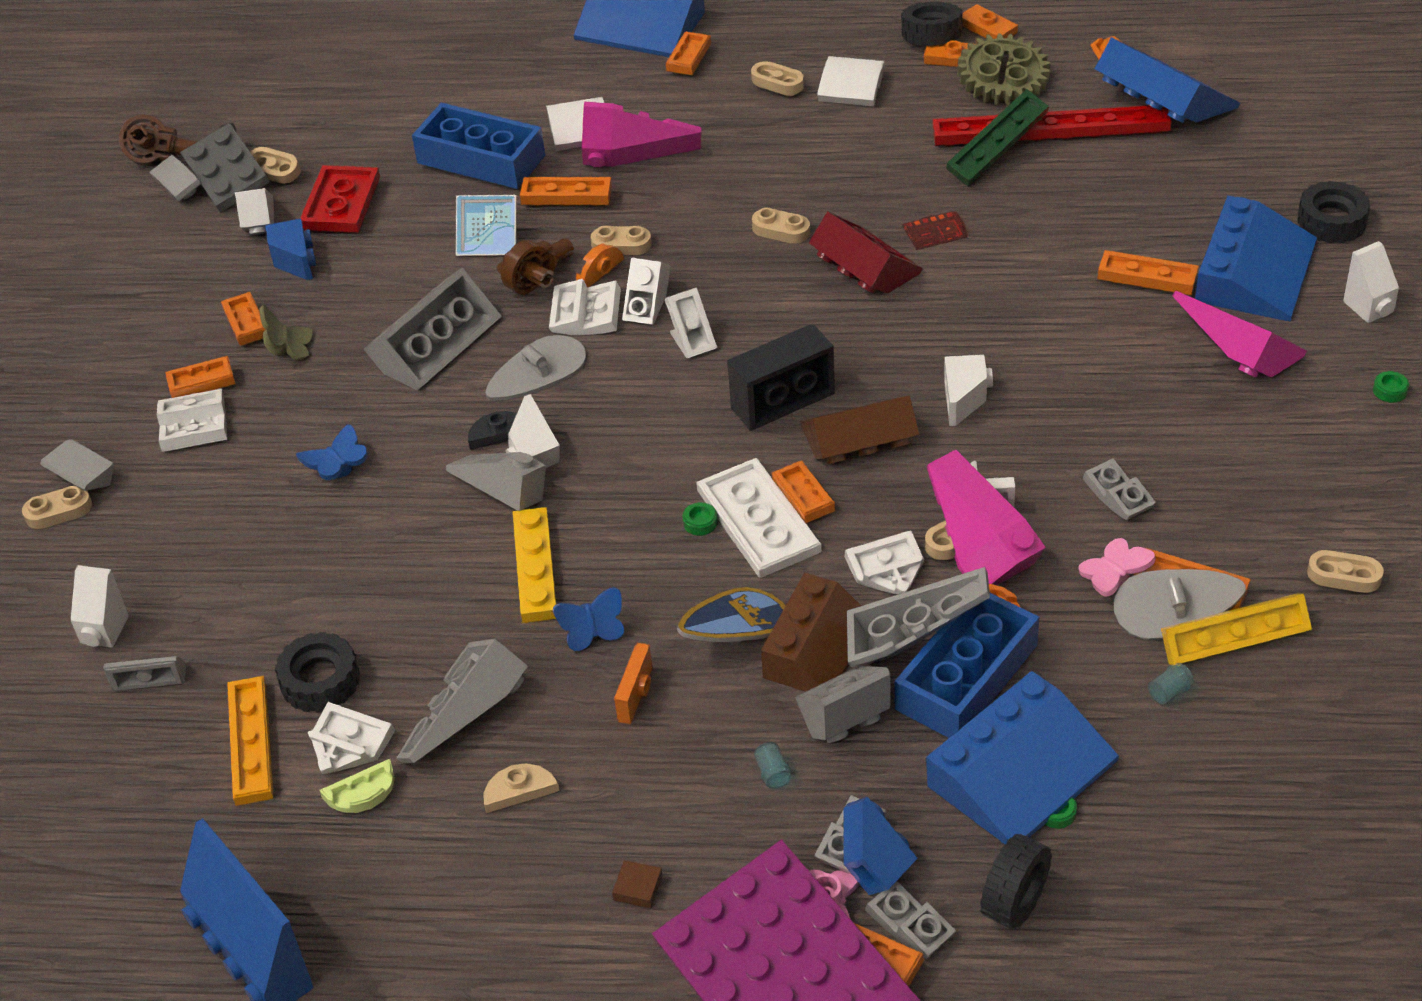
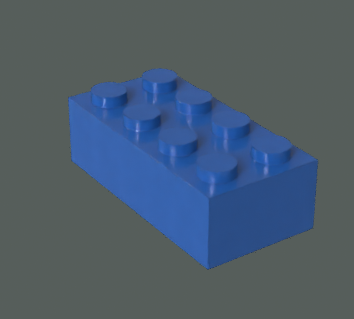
[412,103,546,189]
[894,593,1040,738]

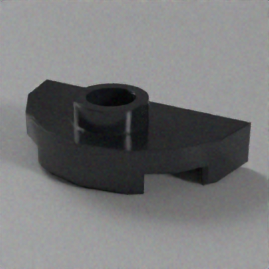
[468,411,517,449]

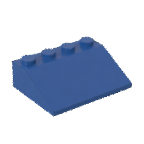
[574,0,705,57]
[1094,37,1240,123]
[1195,195,1317,322]
[926,671,1119,844]
[180,818,314,1001]

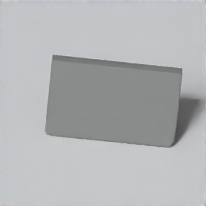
[41,439,114,491]
[103,656,186,691]

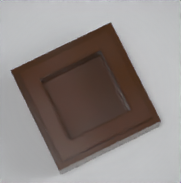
[612,860,663,908]

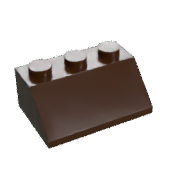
[800,395,919,464]
[761,572,861,692]

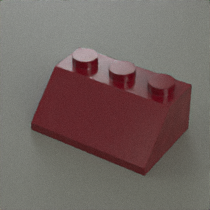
[809,211,923,294]

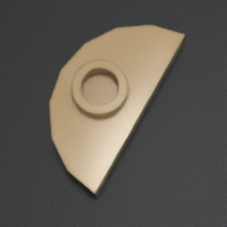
[483,763,560,813]

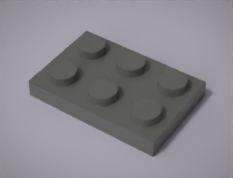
[180,123,270,213]

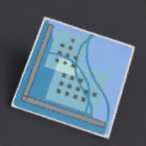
[456,195,517,256]

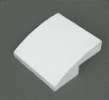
[817,56,885,106]
[546,97,604,151]
[549,279,621,335]
[157,389,227,452]

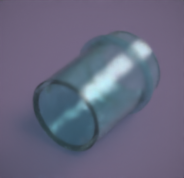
[1148,663,1194,704]
[754,742,791,789]

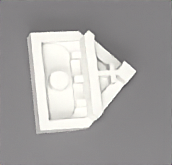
[844,530,924,594]
[308,702,395,774]

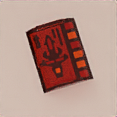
[901,211,968,250]

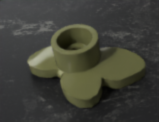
[259,304,313,361]

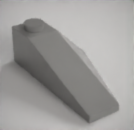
[847,567,990,667]
[396,639,528,763]

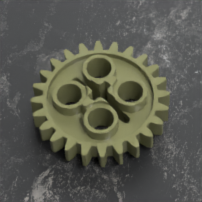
[957,33,1051,106]

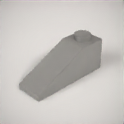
[446,452,546,511]

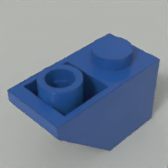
[265,219,316,280]
[843,797,918,895]

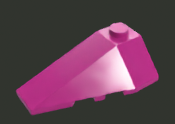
[582,101,701,167]
[1173,290,1307,378]
[927,450,1046,585]

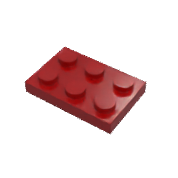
[300,165,380,233]

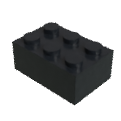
[727,323,835,431]

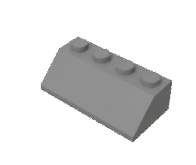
[363,267,502,390]

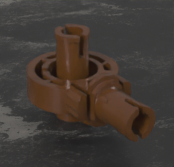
[119,114,198,165]
[497,238,574,295]

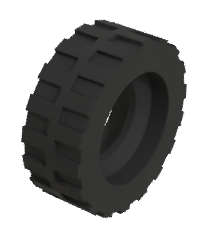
[901,1,963,46]
[1297,181,1370,243]
[275,632,360,712]
[980,833,1052,930]

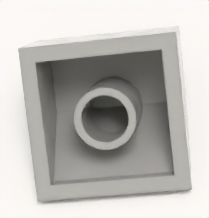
[795,666,890,743]

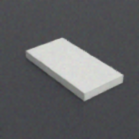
[696,458,822,578]

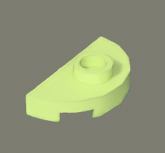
[320,759,395,813]

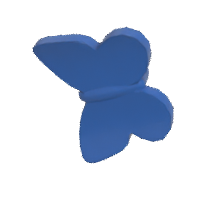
[296,424,368,480]
[553,587,625,651]

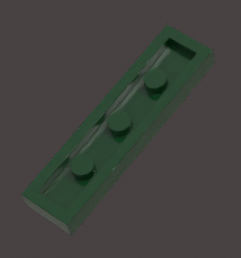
[946,89,1049,187]

